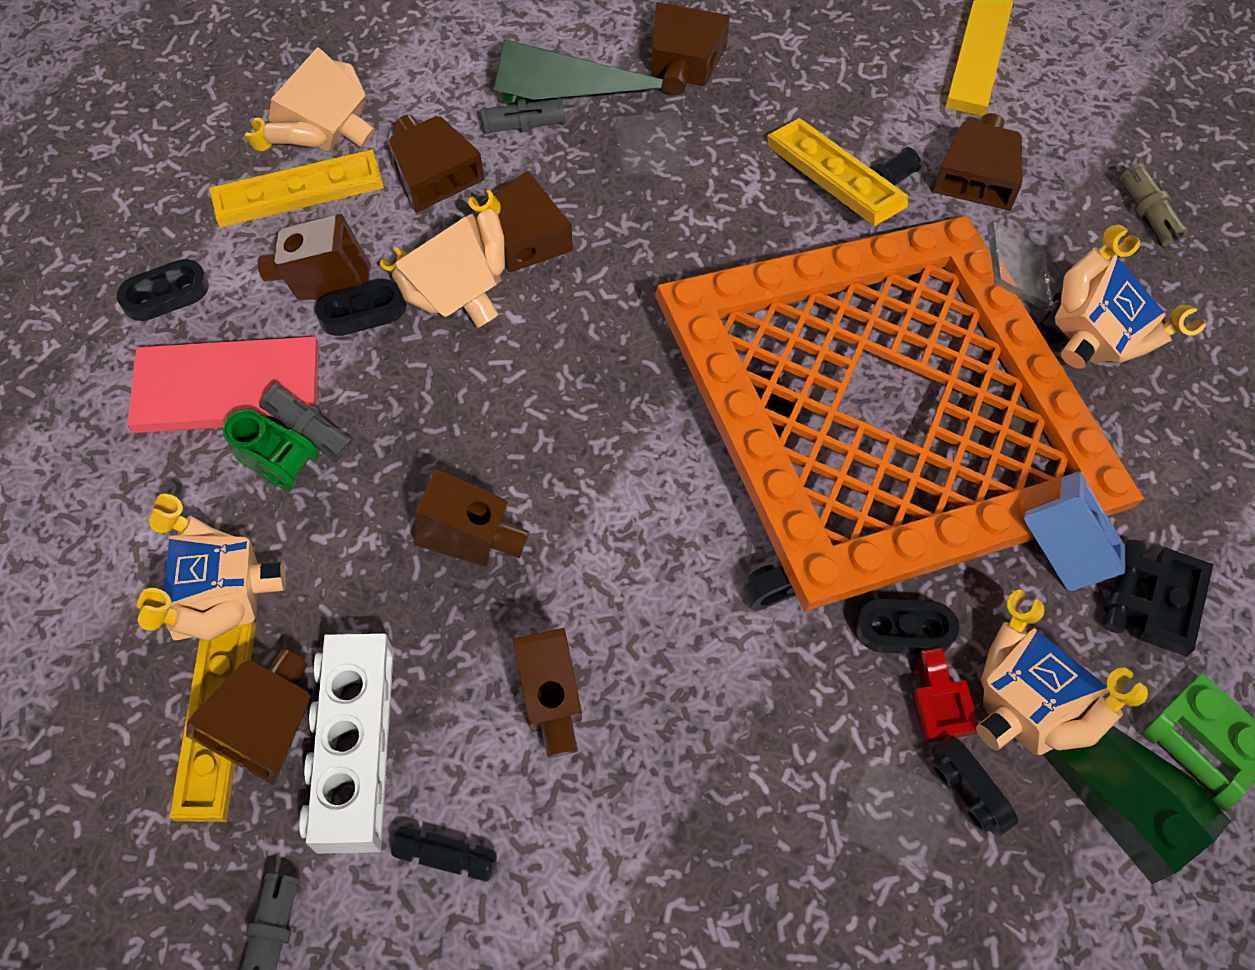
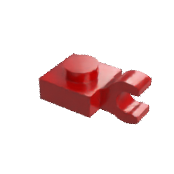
[912,648,979,743]

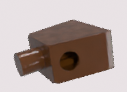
[652,2,730,95]
[933,113,1023,211]
[388,115,484,213]
[476,171,573,272]
[258,214,371,300]
[414,469,530,566]
[513,628,582,758]
[186,649,311,785]

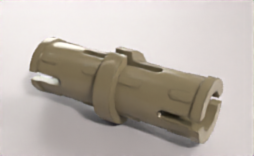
[1120,163,1189,247]

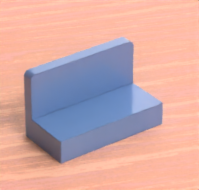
[1024,471,1125,591]

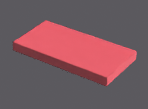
[127,337,319,433]

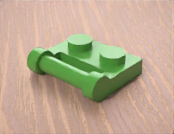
[1141,672,1255,811]

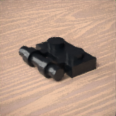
[1103,539,1214,657]

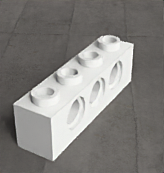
[299,634,394,854]

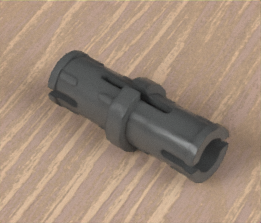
[482,97,566,134]
[259,383,353,463]
[242,873,300,970]

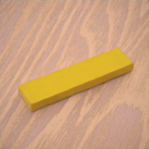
[945,0,1014,116]
[767,118,908,226]
[210,149,384,227]
[169,621,256,822]

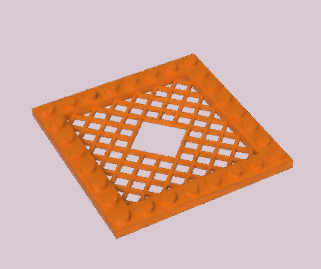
[655,216,1144,612]

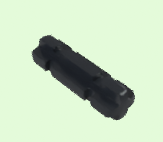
[391,826,497,882]

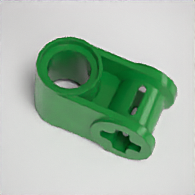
[223,409,319,492]

